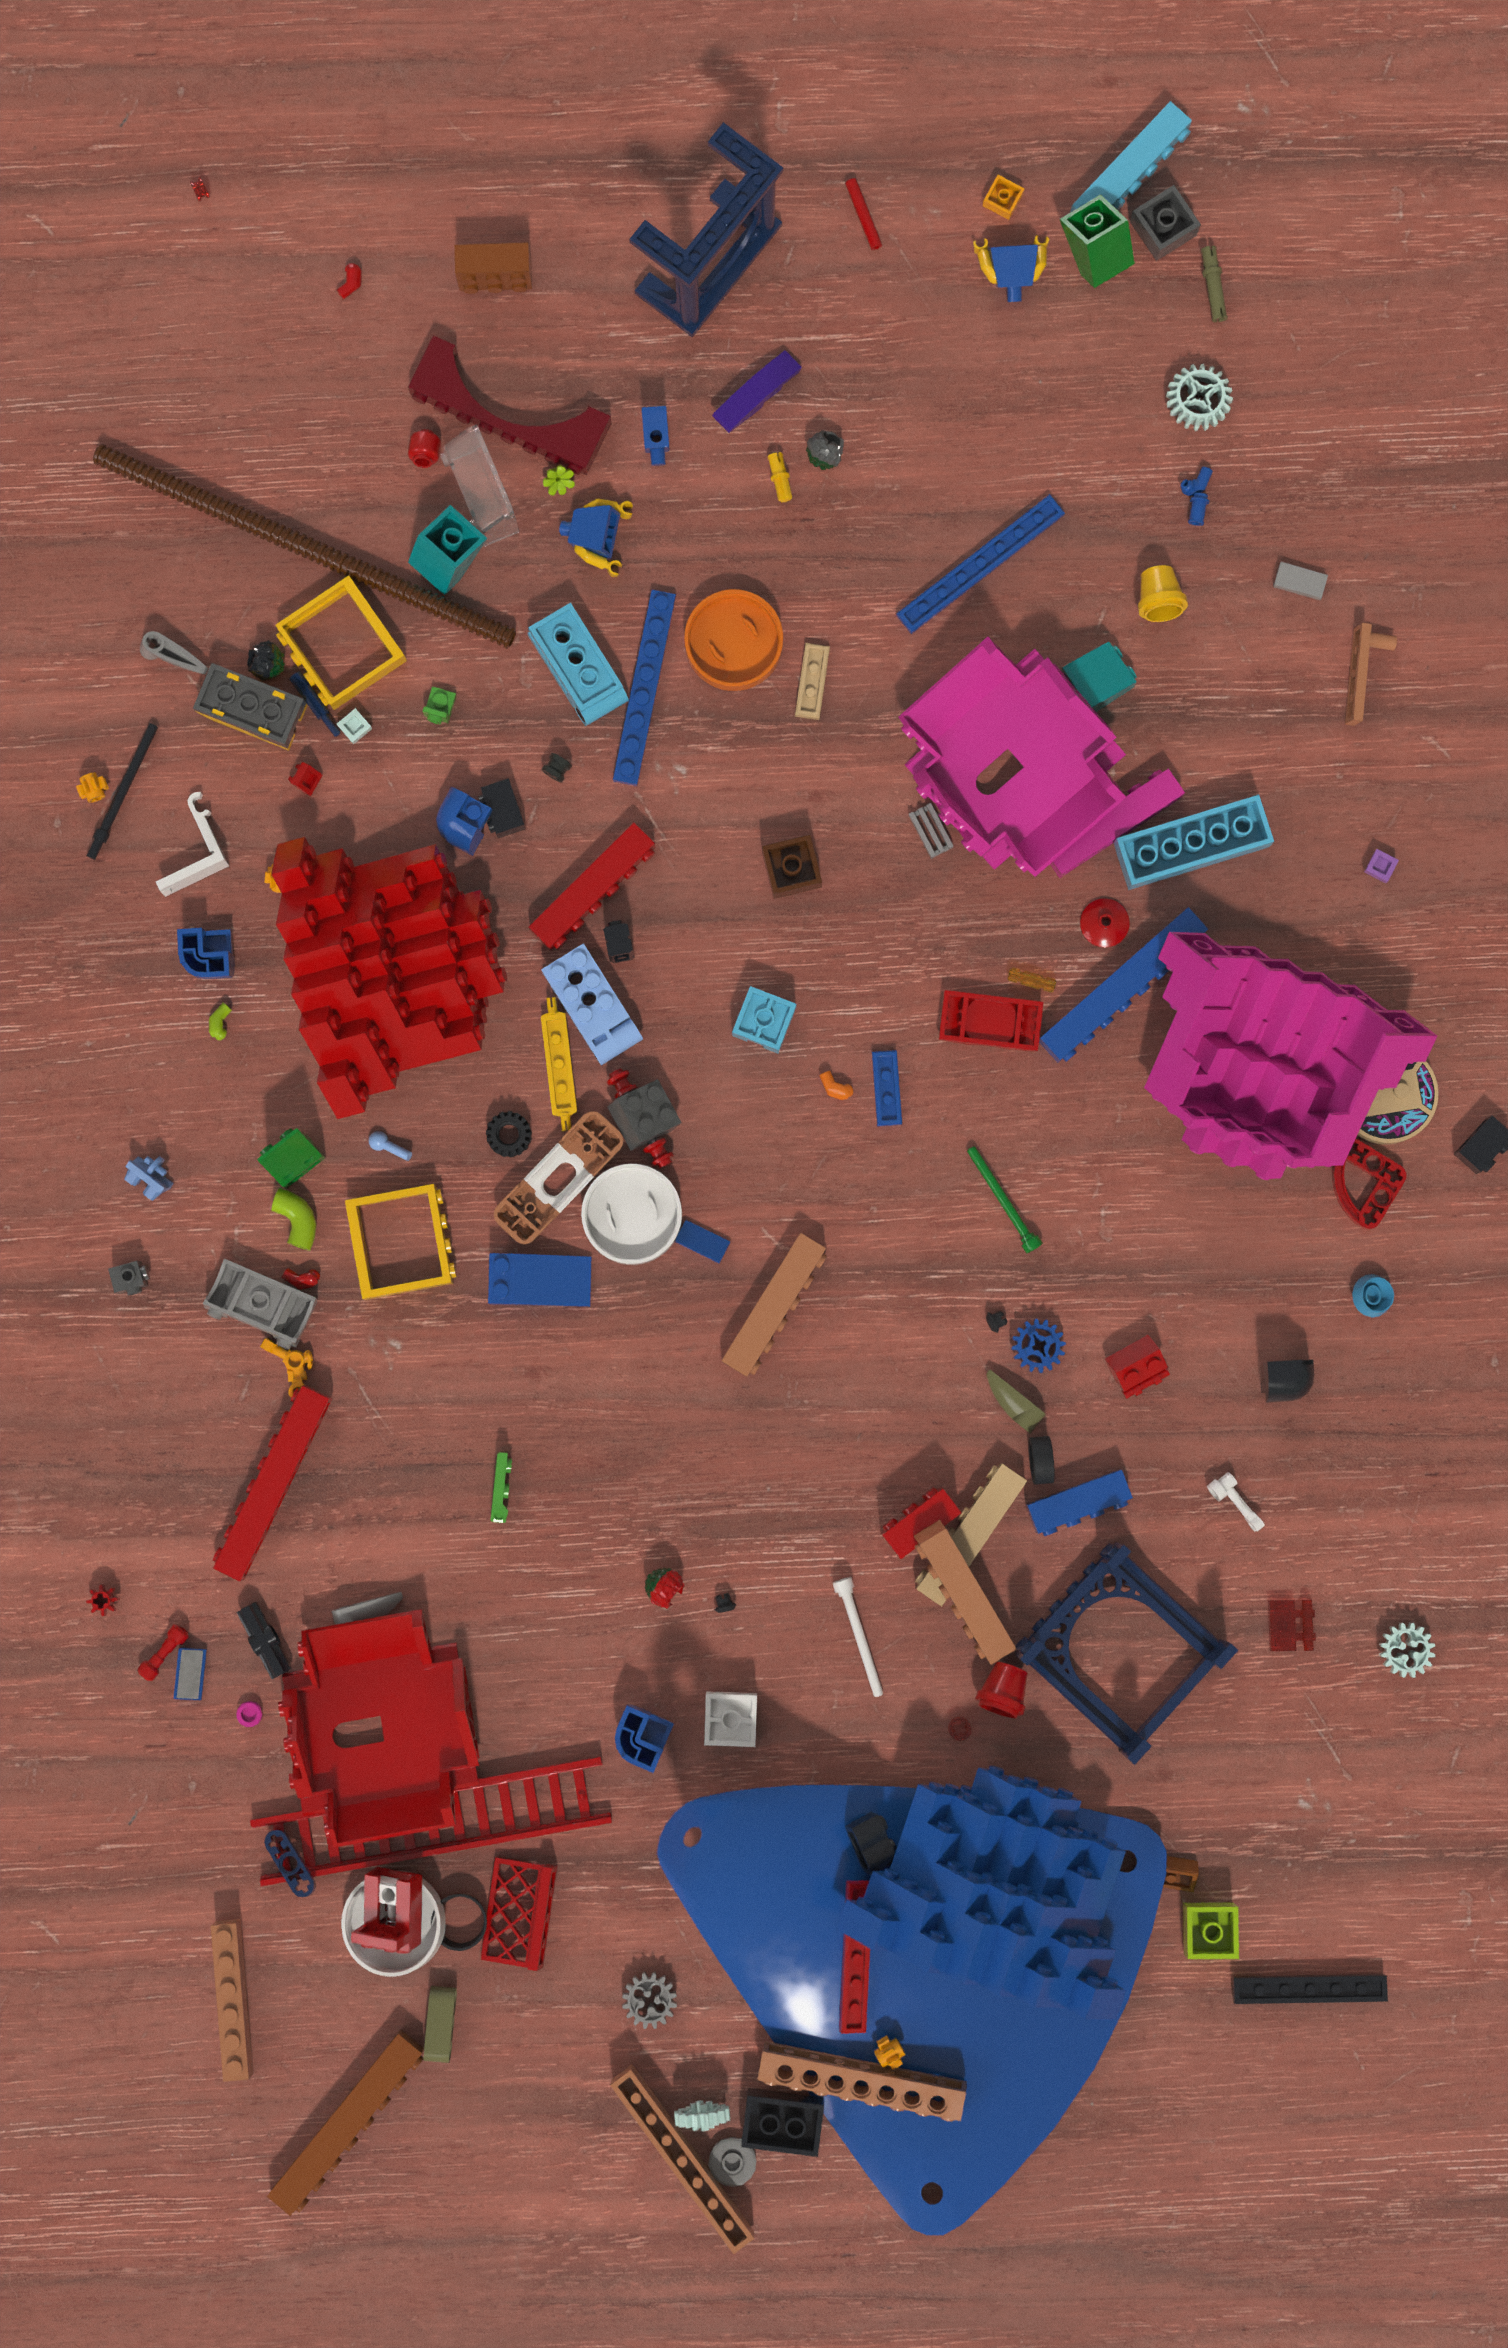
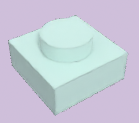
[337,708,372,745]

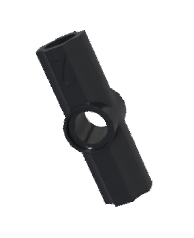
[236,1602,292,1679]

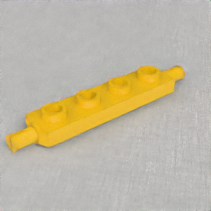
[541,997,578,1131]

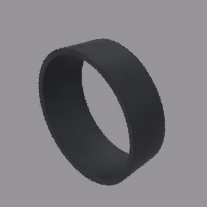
[431,1894,487,1951]

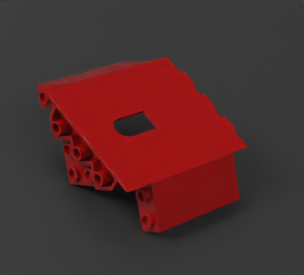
[278,1609,480,1848]

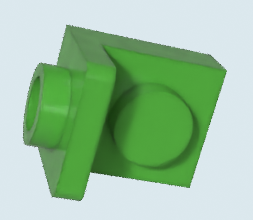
[422,686,457,724]

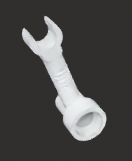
[1207,1472,1265,1532]

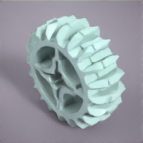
[1166,363,1233,431]

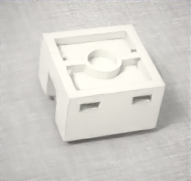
[704,1691,757,1747]

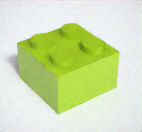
[1183,1902,1239,1959]

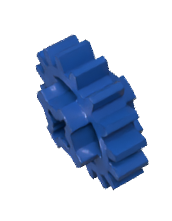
[1011,1319,1066,1373]

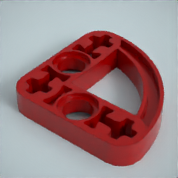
[1332,1139,1407,1230]

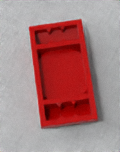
[939,990,1044,1052]

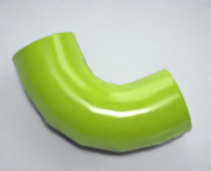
[271,1188,317,1251]

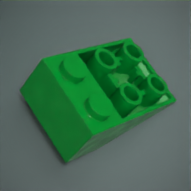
[257,1128,325,1189]

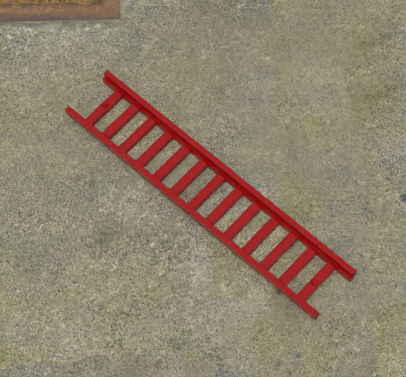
[250,1756,612,1886]

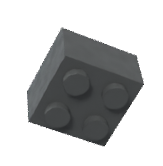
[1130,185,1201,261]

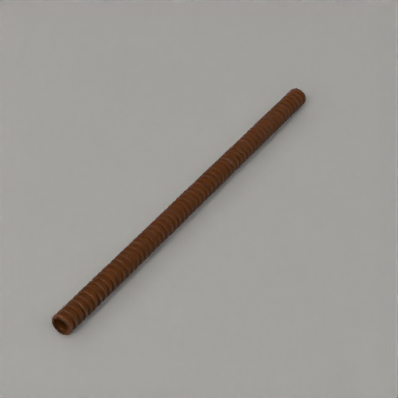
[93,444,516,649]

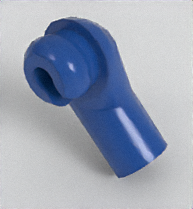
[1180,467,1213,496]

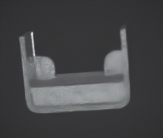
[440,424,519,547]

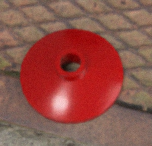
[1080,898,1130,948]

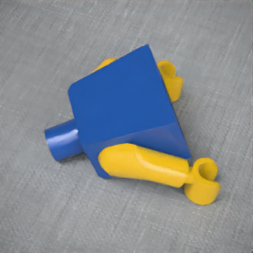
[973,235,1049,302]
[559,498,633,577]

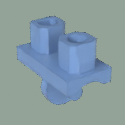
[124,1156,174,1201]

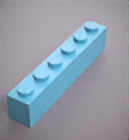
[1070,101,1192,212]

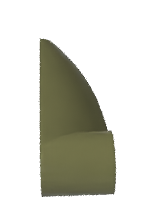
[986,1370,1046,1434]

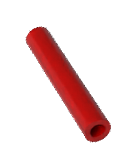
[845,178,882,250]

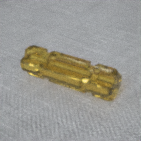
[1007,967,1056,993]

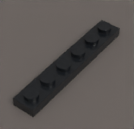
[1232,1974,1388,2004]

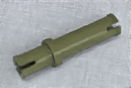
[1201,246,1228,322]

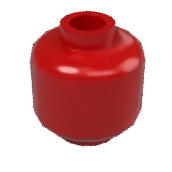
[408,429,441,468]

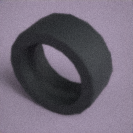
[1029,1436,1055,1485]

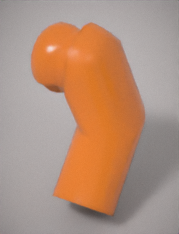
[819,1071,853,1100]

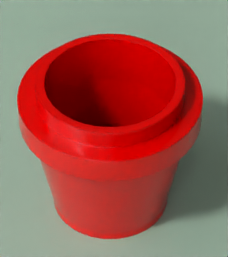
[975,1662,1028,1719]

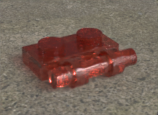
[1268,1599,1316,1652]

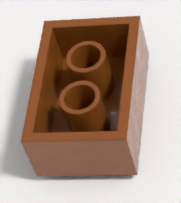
[454,243,532,294]

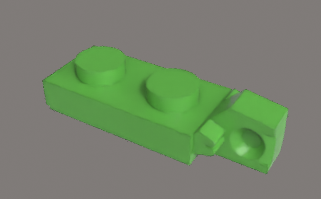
[490,1452,512,1523]

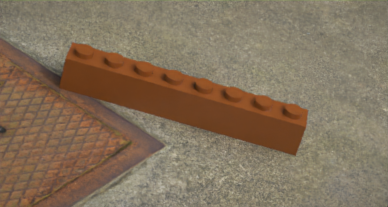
[267,2029,424,2216]

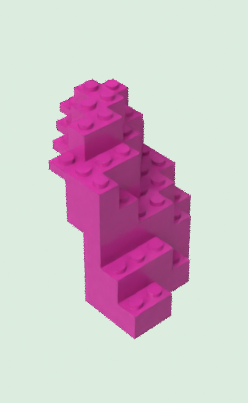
[1144,932,1437,1180]

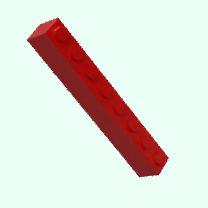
[212,1385,333,1582]

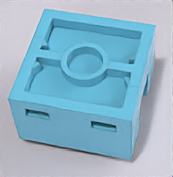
[732,986,797,1054]

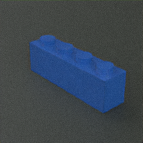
[1026,1470,1133,1536]

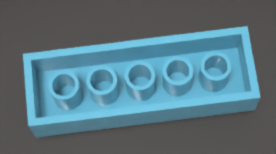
[1113,795,1274,890]

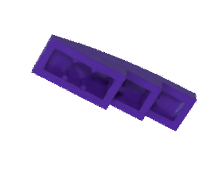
[712,350,802,433]

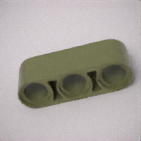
[424,1986,457,2063]

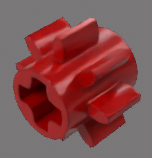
[86,1584,120,1616]

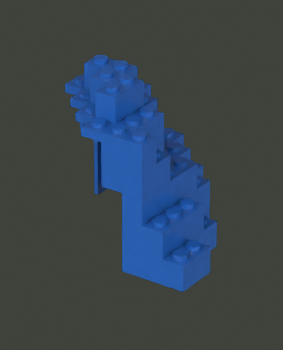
[837,1765,1126,2019]

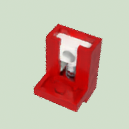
[351,1867,422,1954]

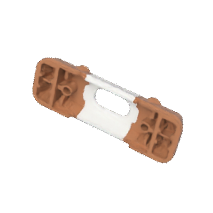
[494,1111,624,1244]

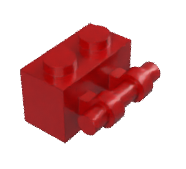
[1105,1335,1170,1399]

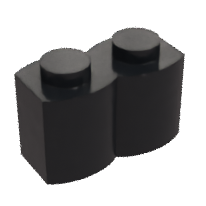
[845,1812,897,1875]

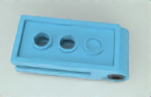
[527,603,629,726]

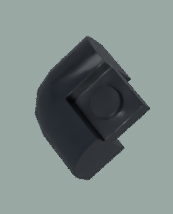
[1261,1359,1315,1403]

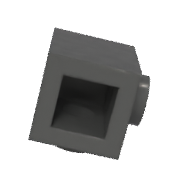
[108,1261,150,1296]

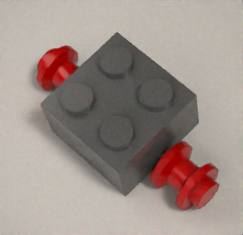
[606,1068,682,1169]

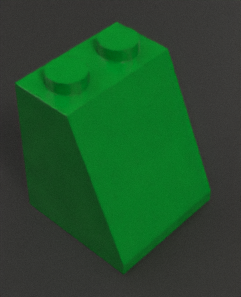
[1060,194,1135,288]

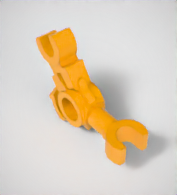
[260,1338,313,1397]

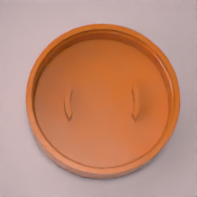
[684,589,783,691]

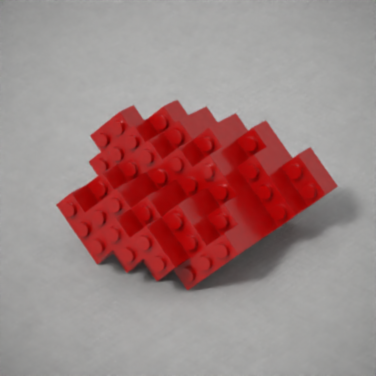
[271,837,507,1119]

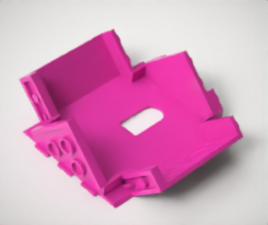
[899,636,1126,877]

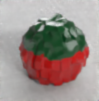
[644,1568,685,1609]

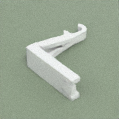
[156,792,229,897]

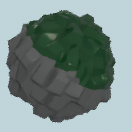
[806,430,844,470]

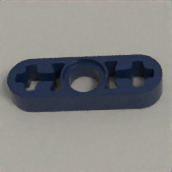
[264,1830,316,1897]

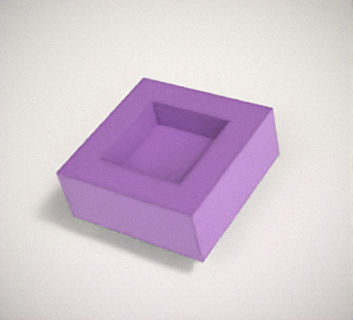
[1364,849,1399,883]

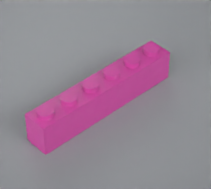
[1050,768,1185,879]

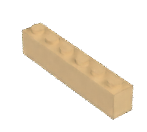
[915,1463,1027,1607]

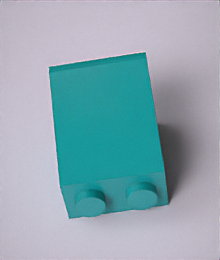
[408,505,487,595]
[1061,642,1137,712]

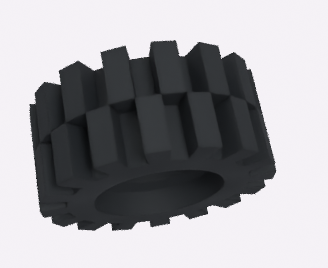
[486,1111,532,1158]

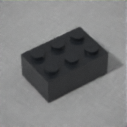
[741,2088,824,2157]

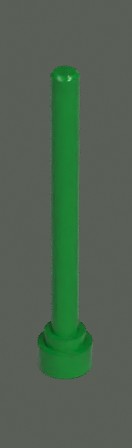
[967,1146,1043,1254]

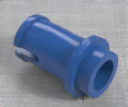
[1188,493,1210,526]

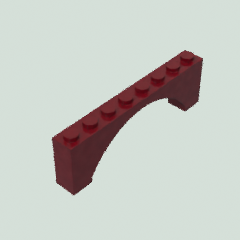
[408,335,612,476]

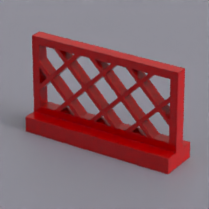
[480,1857,558,1971]

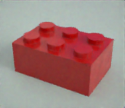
[880,1487,961,1559]

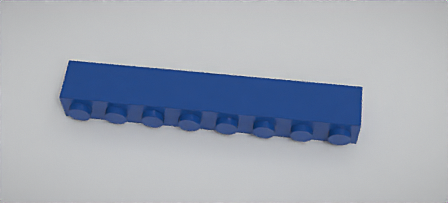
[1039,907,1208,1063]

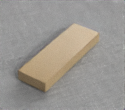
[795,643,830,720]

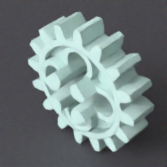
[1379,1622,1436,1678]
[674,2100,730,2131]

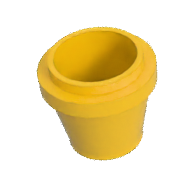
[1138,565,1188,622]

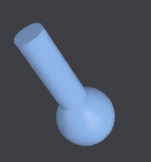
[368,1131,412,1161]

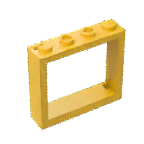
[275,575,407,710]
[345,1184,456,1300]

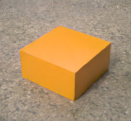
[983,175,1025,220]

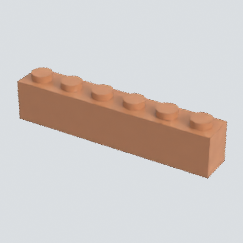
[722,1233,827,1377]
[914,1520,1016,1665]
[211,1919,254,2082]

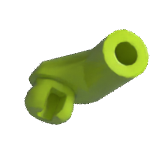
[209,1003,232,1040]

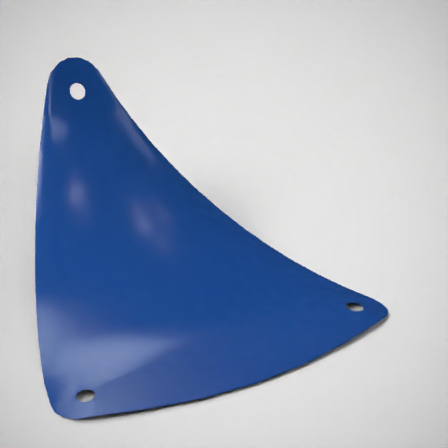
[657,1785,1167,2235]

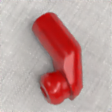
[336,263,362,300]
[281,1268,320,1290]

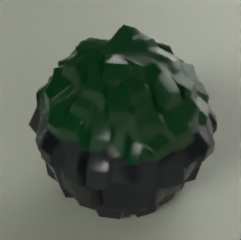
[247,640,285,681]

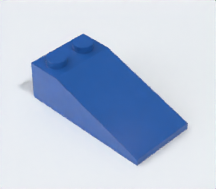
[488,1253,592,1307]

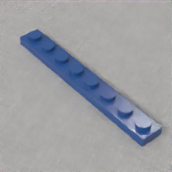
[613,590,676,786]

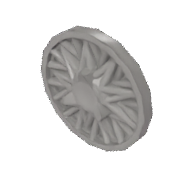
[709,2137,756,2187]

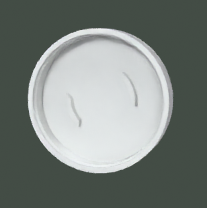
[581,1164,682,1265]
[341,1870,446,1976]

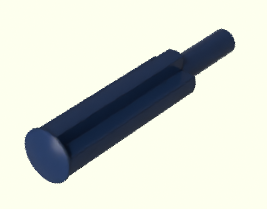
[289,671,340,737]

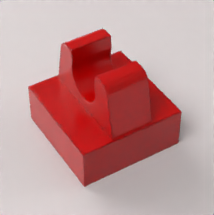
[288,762,323,796]

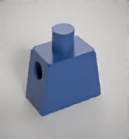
[641,406,670,466]

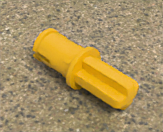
[767,452,792,503]

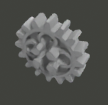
[622,1971,677,2029]

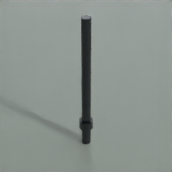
[86,723,158,860]

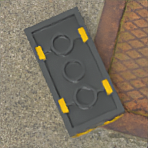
[193,663,308,751]

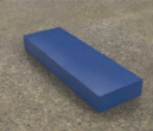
[872,1050,902,1127]

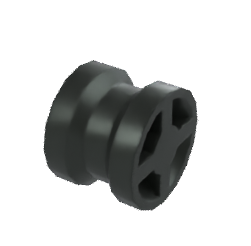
[541,753,572,783]

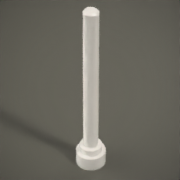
[832,1577,883,1697]

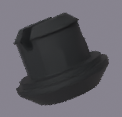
[986,1311,1007,1333]
[714,1593,737,1613]

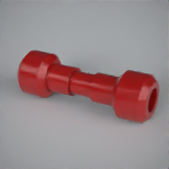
[137,1624,189,1681]

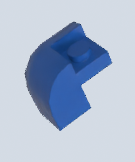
[436,787,493,856]
[177,928,235,979]
[615,1704,674,1773]

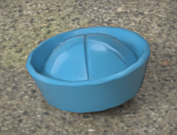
[1352,1274,1394,1318]

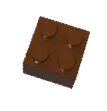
[762,835,822,899]

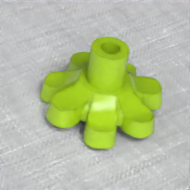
[543,465,575,496]

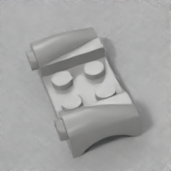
[203,1259,317,1349]

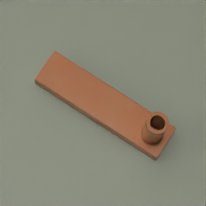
[1345,623,1397,726]

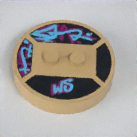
[1357,1061,1438,1145]

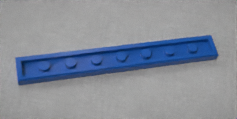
[896,494,1065,634]

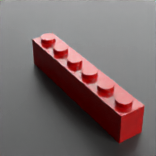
[528,823,656,951]

